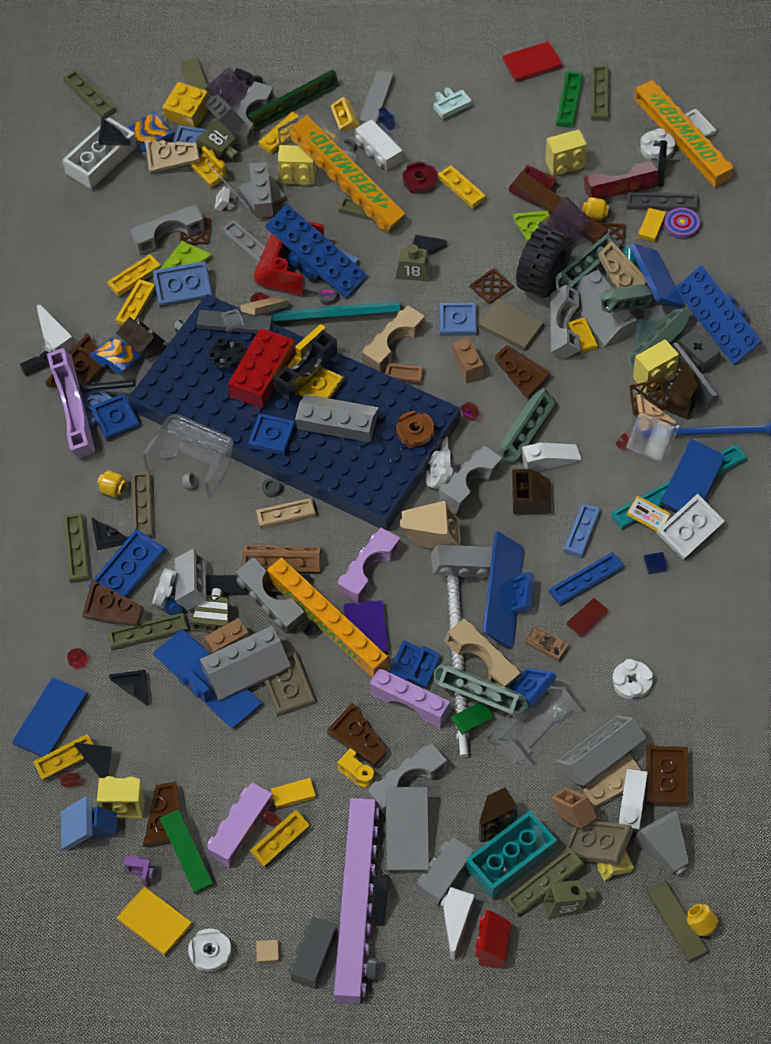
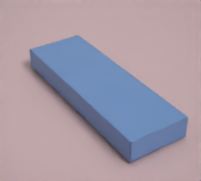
[564,503,600,558]

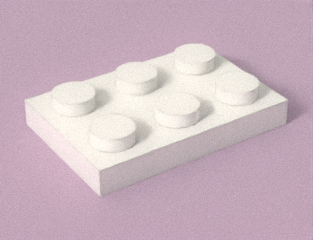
[656,494,724,560]

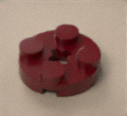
[402,162,437,194]

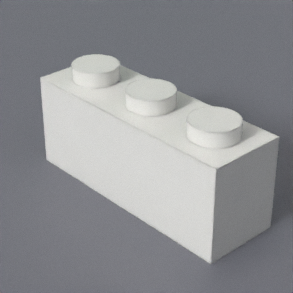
[355,119,403,172]

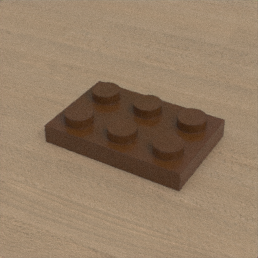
[646,745,688,806]

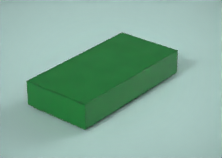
[451,702,494,734]

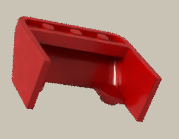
[254,221,325,296]

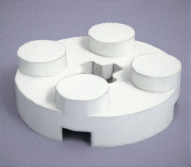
[640,128,675,161]
[425,451,453,490]
[152,568,176,608]
[612,659,653,699]
[188,929,231,972]

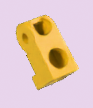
[337,748,374,788]

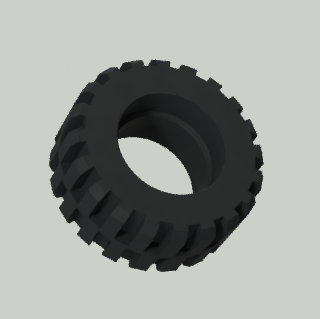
[515,225,572,298]

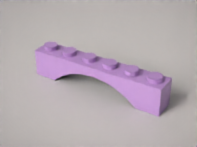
[47,348,96,459]

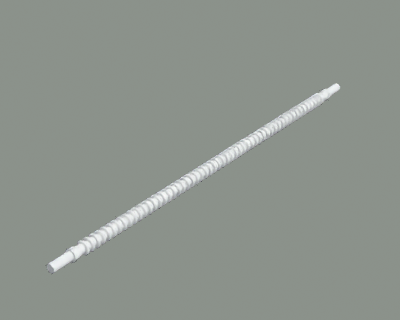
[440,436,469,758]

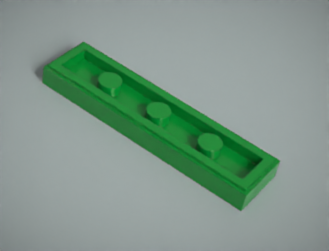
[556,71,583,128]
[160,809,213,894]

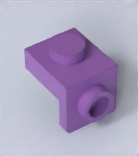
[123,856,154,887]

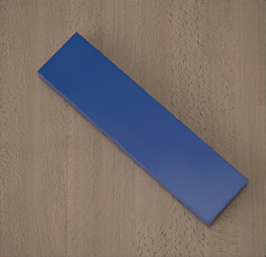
[549,552,624,606]

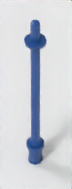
[640,422,771,441]

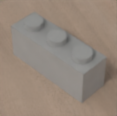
[249,162,273,218]
[430,544,492,578]
[175,548,206,611]
[416,837,474,906]

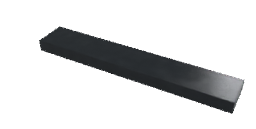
[206,574,311,595]

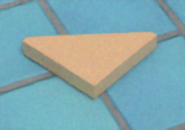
[636,394,676,429]

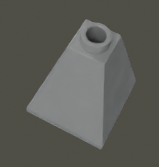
[633,810,689,875]

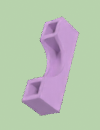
[337,528,401,603]
[370,668,450,728]

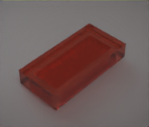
[567,598,608,637]

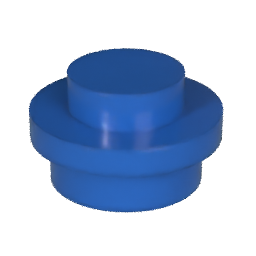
[165,597,184,615]

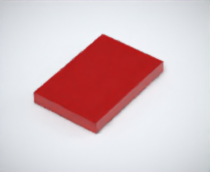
[502,41,562,83]

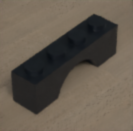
[273,330,338,400]

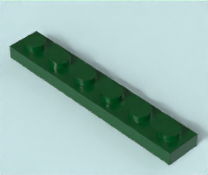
[247,69,339,132]

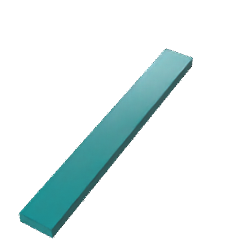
[258,301,400,322]
[611,444,747,530]

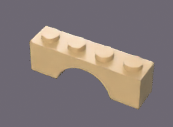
[362,306,425,372]
[444,618,520,688]

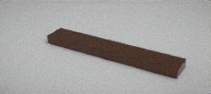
[513,172,608,243]

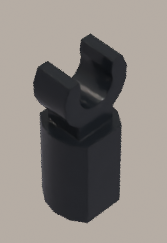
[233,68,263,87]
[20,351,50,375]

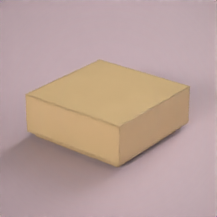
[256,940,279,964]

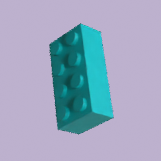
[465,811,557,899]

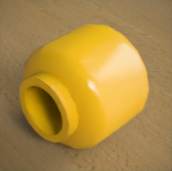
[582,197,609,222]
[97,470,127,498]
[687,904,718,936]

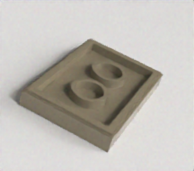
[478,299,544,351]
[264,651,315,716]
[564,821,633,865]

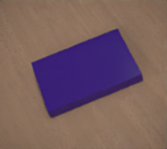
[344,600,388,658]

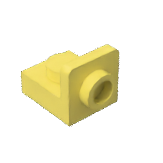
[597,850,634,881]

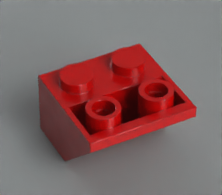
[475,909,511,969]

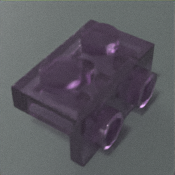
[205,67,246,103]

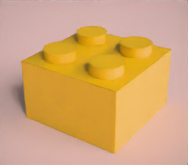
[162,82,210,128]

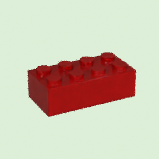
[228,328,295,408]

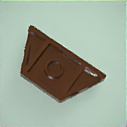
[45,333,104,388]

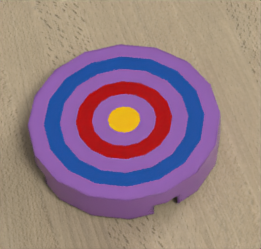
[664,208,700,239]

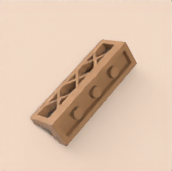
[242,545,321,572]

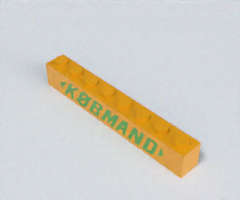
[634,80,733,188]
[289,115,405,233]
[267,557,389,678]

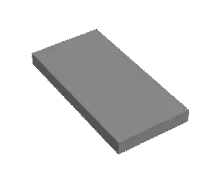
[385,787,429,871]

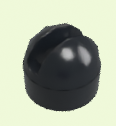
[301,619,317,636]

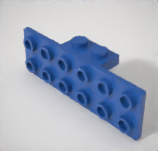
[265,204,367,298]
[676,265,762,365]
[483,531,534,649]
[154,629,261,729]

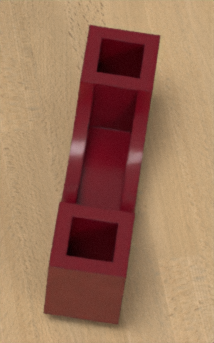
[584,160,658,199]

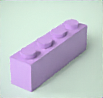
[207,782,274,868]

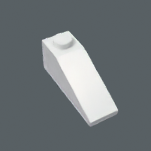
[37,304,74,353]
[522,443,582,472]
[619,769,647,833]
[441,887,474,960]

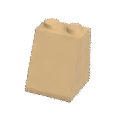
[400,501,461,549]

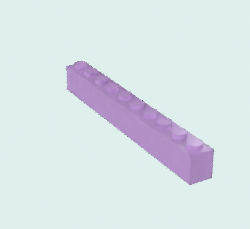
[334,798,379,1004]

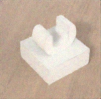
[215,187,235,212]

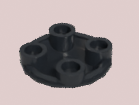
[209,337,245,368]

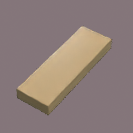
[241,297,289,315]
[256,498,316,529]

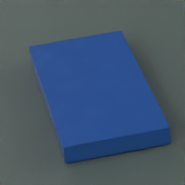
[630,243,684,309]
[659,438,725,512]
[88,529,167,598]
[12,677,88,757]

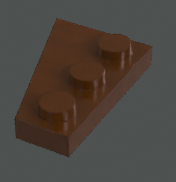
[495,345,550,400]
[82,579,144,627]
[327,702,387,767]
[143,781,181,847]

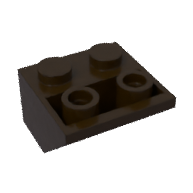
[116,316,167,359]
[666,363,698,420]
[512,469,551,514]
[479,787,518,842]

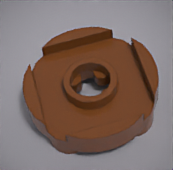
[396,411,434,448]

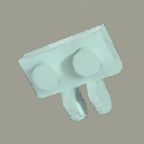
[434,87,472,119]

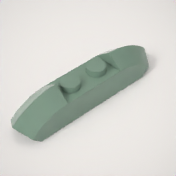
[555,233,620,289]
[601,285,654,313]
[628,308,690,369]
[501,388,555,462]
[434,664,528,716]

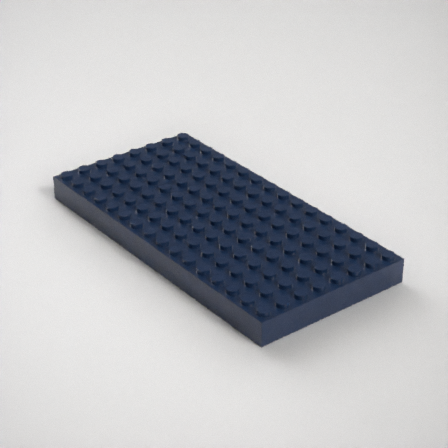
[128,294,461,530]

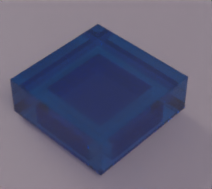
[378,107,395,131]
[644,552,668,575]

